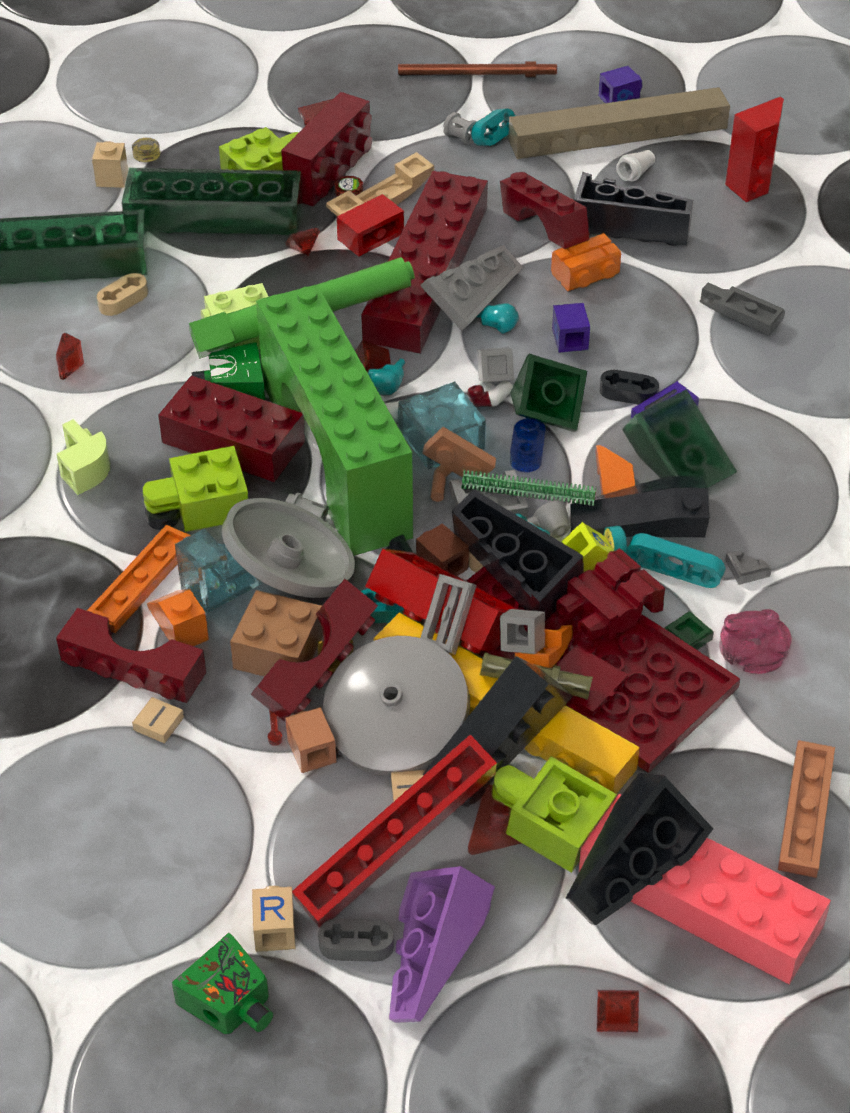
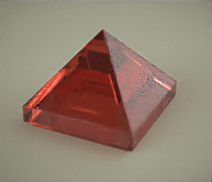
[285,228,320,256]
[596,990,639,1032]

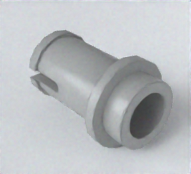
[285,492,329,521]

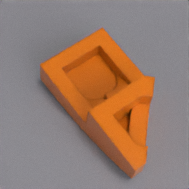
[595,445,635,495]
[515,625,572,668]

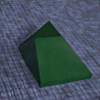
[510,354,588,432]

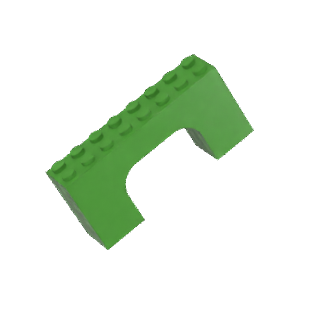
[256,285,413,556]

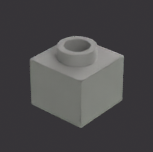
[500,609,545,654]

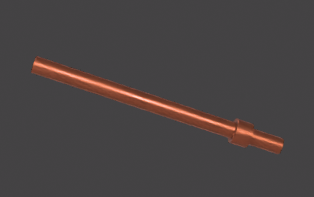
[398,61,557,77]

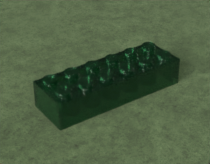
[121,168,303,235]
[0,210,147,284]

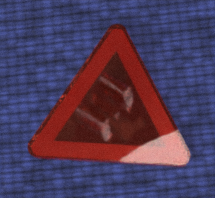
[468,785,521,855]

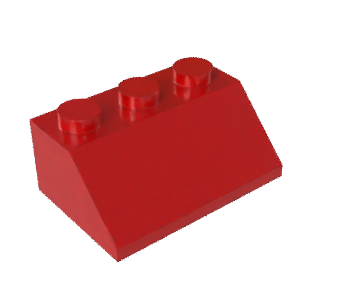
[725,97,784,202]

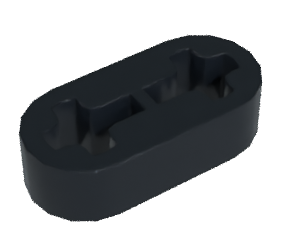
[600,370,659,405]

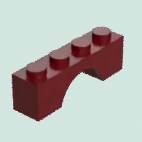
[500,172,589,249]
[251,578,378,721]
[56,608,207,703]

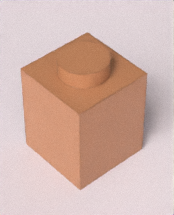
[286,707,337,773]

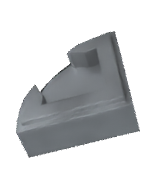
[725,551,772,585]

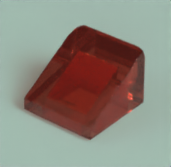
[56,332,84,380]
[355,340,391,373]

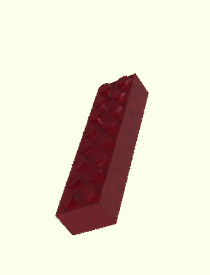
[361,171,488,354]

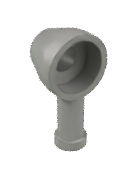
[527,500,570,538]

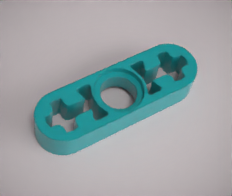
[626,533,726,588]

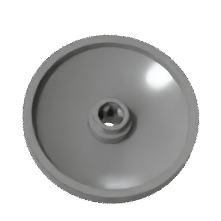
[222,498,355,598]
[323,636,470,777]

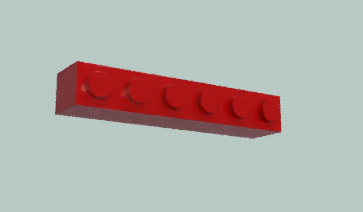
[292,735,497,928]

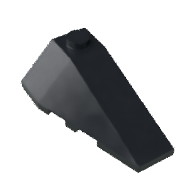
[570,476,710,538]
[566,773,714,926]

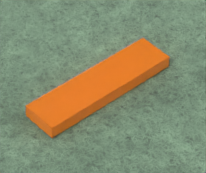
[87,525,195,633]

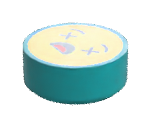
[604,526,627,553]

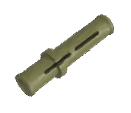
[480,652,593,700]

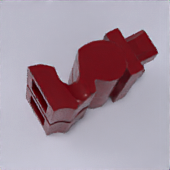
[556,548,665,643]

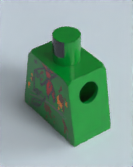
[172,933,273,1034]

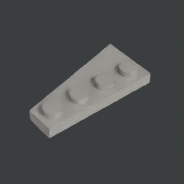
[420,245,523,331]

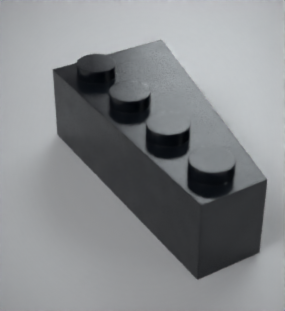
[422,656,573,807]

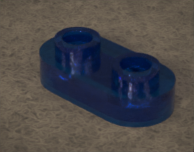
[510,418,546,472]

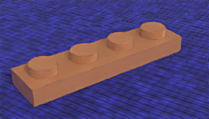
[778,740,835,878]

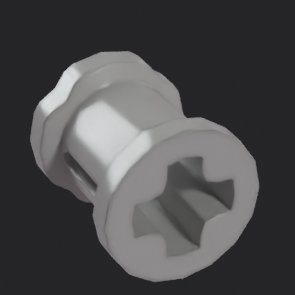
[443,112,477,145]

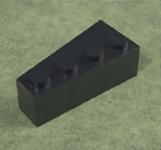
[574,172,694,246]
[452,489,584,621]

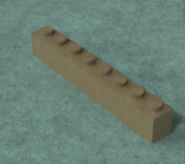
[508,87,730,159]

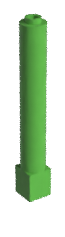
[189,257,415,359]

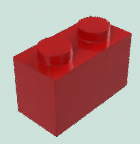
[336,194,404,257]

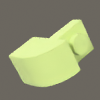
[56,419,110,495]

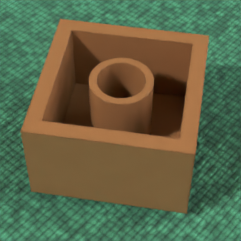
[230,590,323,677]

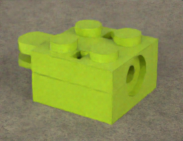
[219,127,299,202]
[143,446,248,532]
[492,756,617,873]

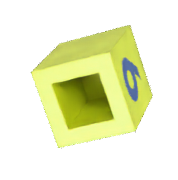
[561,522,614,572]

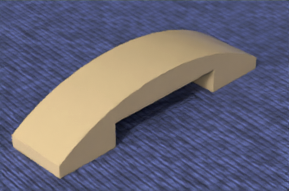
[326,152,434,216]

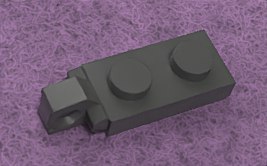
[700,282,785,335]

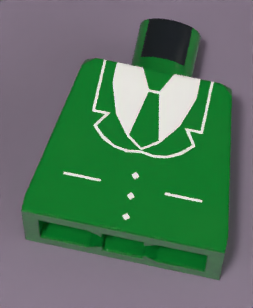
[191,342,265,400]

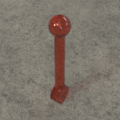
[267,710,282,746]

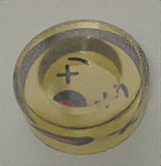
[132,138,160,162]

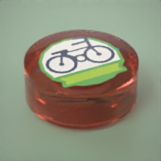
[335,176,363,197]

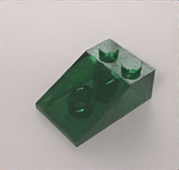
[622,389,737,488]

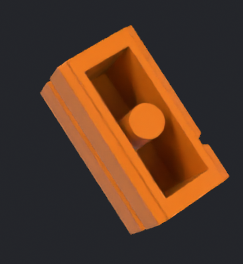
[551,233,621,292]

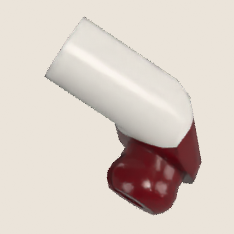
[467,381,513,407]

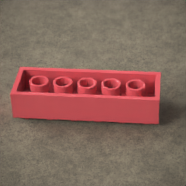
[579,794,831,985]

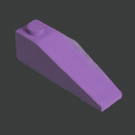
[389,866,495,1023]

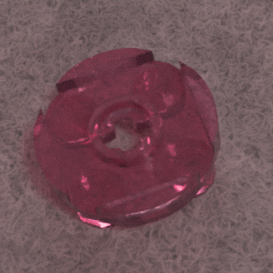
[719,609,792,674]

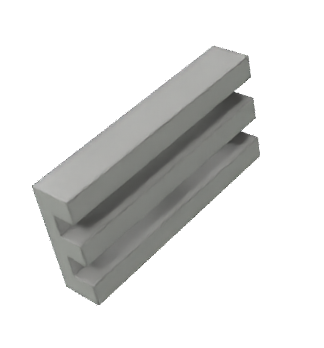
[421,574,476,654]

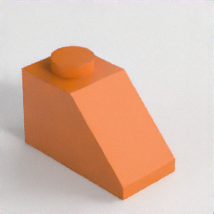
[147,589,209,646]

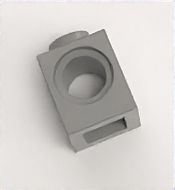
[477,347,514,382]

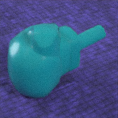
[476,303,519,334]
[368,358,405,395]

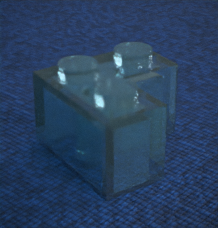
[175,529,261,614]

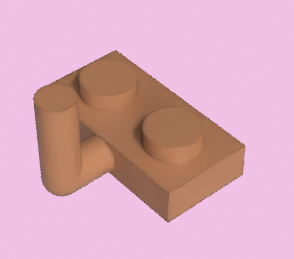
[423,427,496,502]

